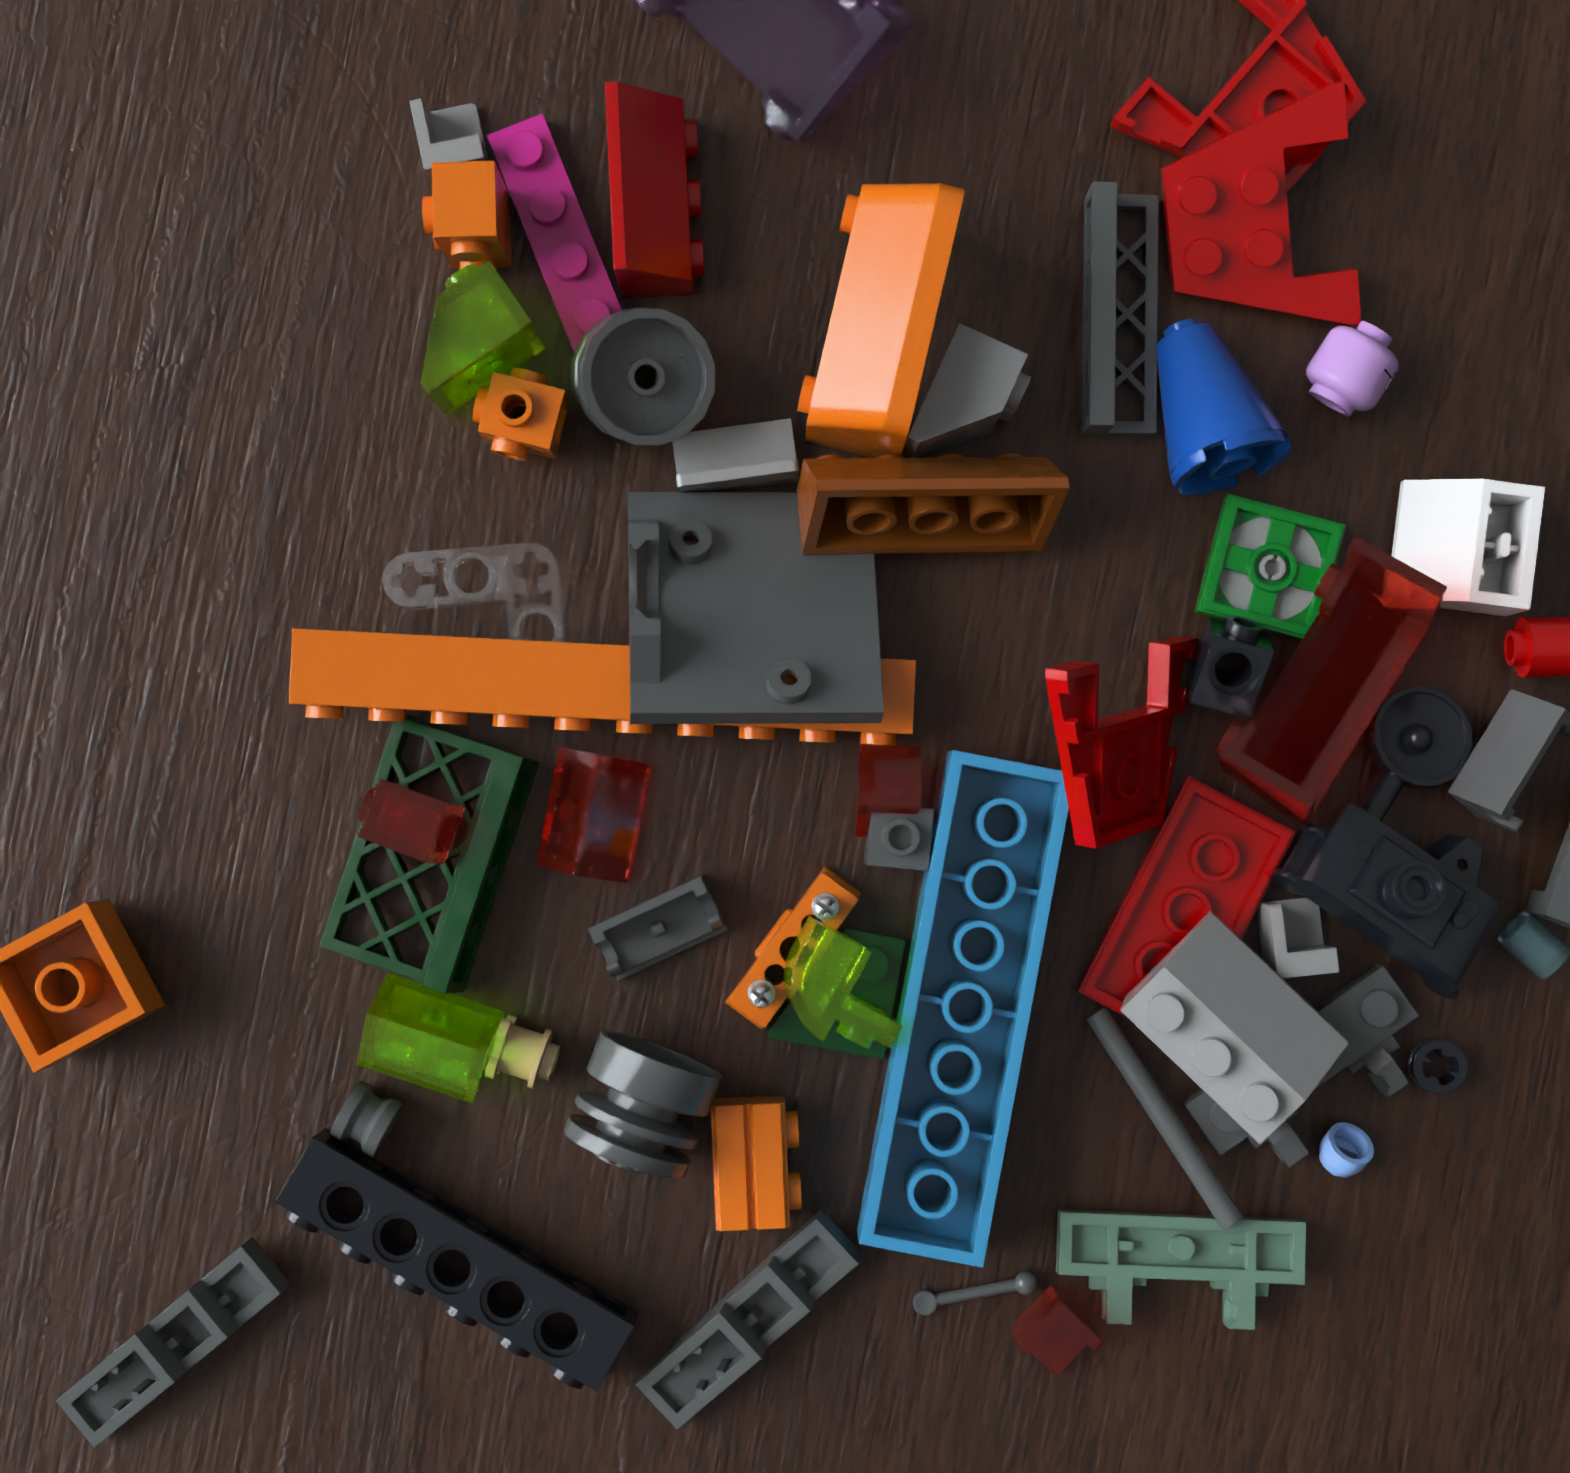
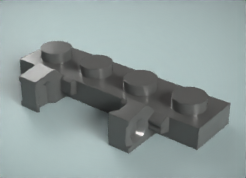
[1181,964,1419,1168]

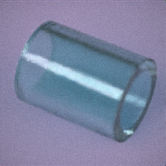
[1497,911,1570,979]

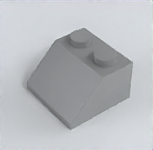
[902,323,1031,458]

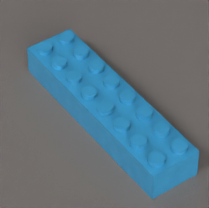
[857,750,1069,1268]

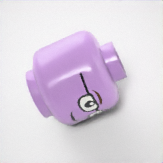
[1306,321,1399,417]

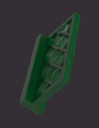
[319,719,540,994]

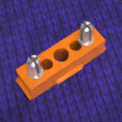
[725,866,861,1029]

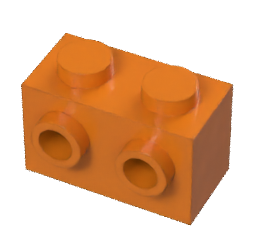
[422,161,512,277]

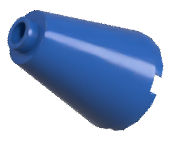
[1156,318,1292,496]

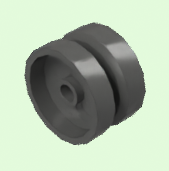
[571,308,715,445]

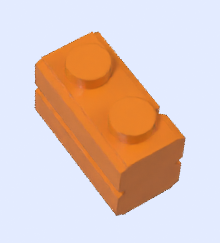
[711,1095,802,1231]

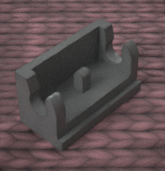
[1448,689,1570,832]
[588,875,728,981]

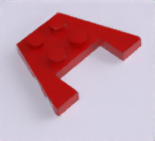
[1110,0,1366,193]
[1161,81,1361,325]
[1045,635,1198,849]

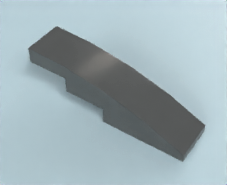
[635,1209,863,1429]
[55,1237,291,1448]

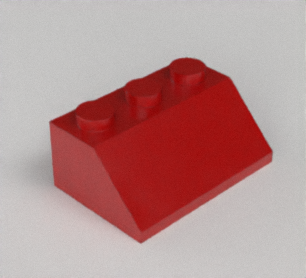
[605,81,705,299]

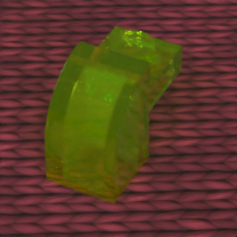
[784,915,902,1049]

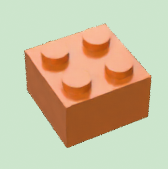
[0,899,166,1073]

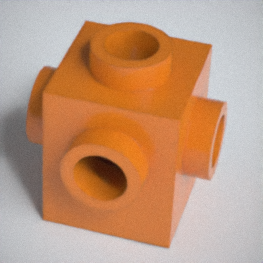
[472,368,571,461]

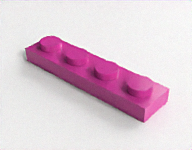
[487,113,622,353]

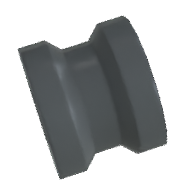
[330,1080,404,1158]

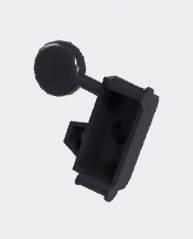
[1271,686,1503,1000]

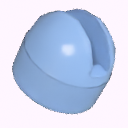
[1319,1122,1374,1178]

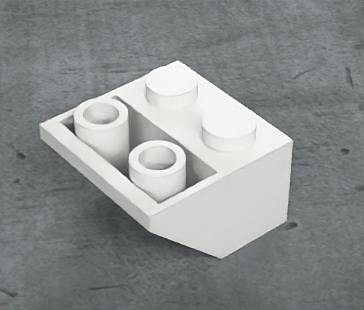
[1386,479,1545,616]

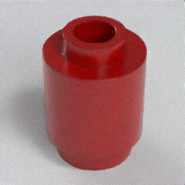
[1504,616,1570,678]

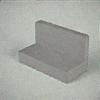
[672,418,800,492]

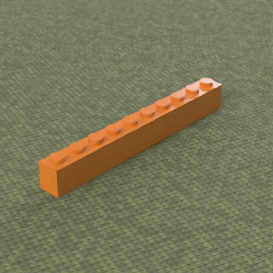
[289,628,916,746]

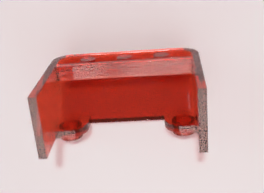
[1216,536,1448,828]

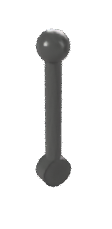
[913,1271,1038,1315]

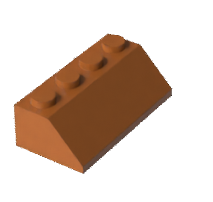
[796,453,1070,555]

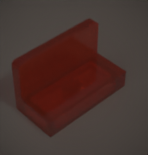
[536,747,651,883]

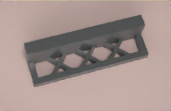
[1081,181,1159,437]

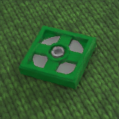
[1194,494,1346,644]

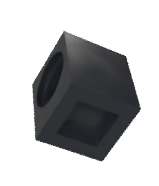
[1186,616,1274,719]

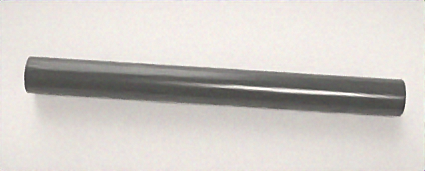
[1086,1007,1244,1230]

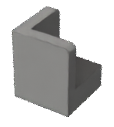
[409,98,489,184]
[1257,897,1339,978]

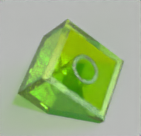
[420,260,545,416]

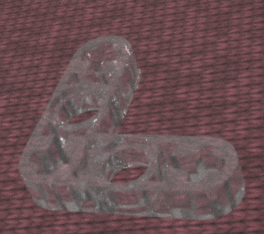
[382,543,567,719]

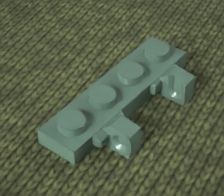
[1056,1209,1306,1330]

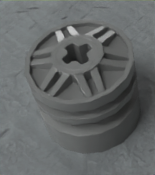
[563,1030,723,1179]

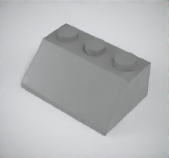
[1120,911,1349,1144]

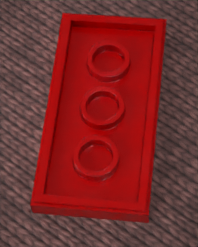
[1075,776,1296,1017]

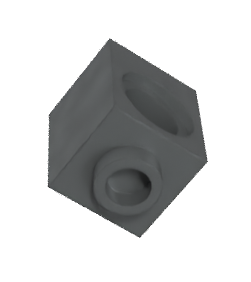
[864,803,934,871]

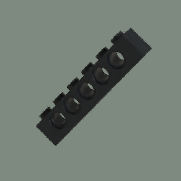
[275,1128,638,1392]

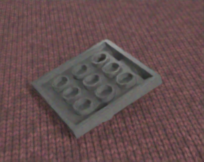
[628,492,884,724]

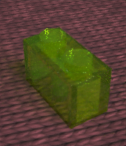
[356,973,504,1103]

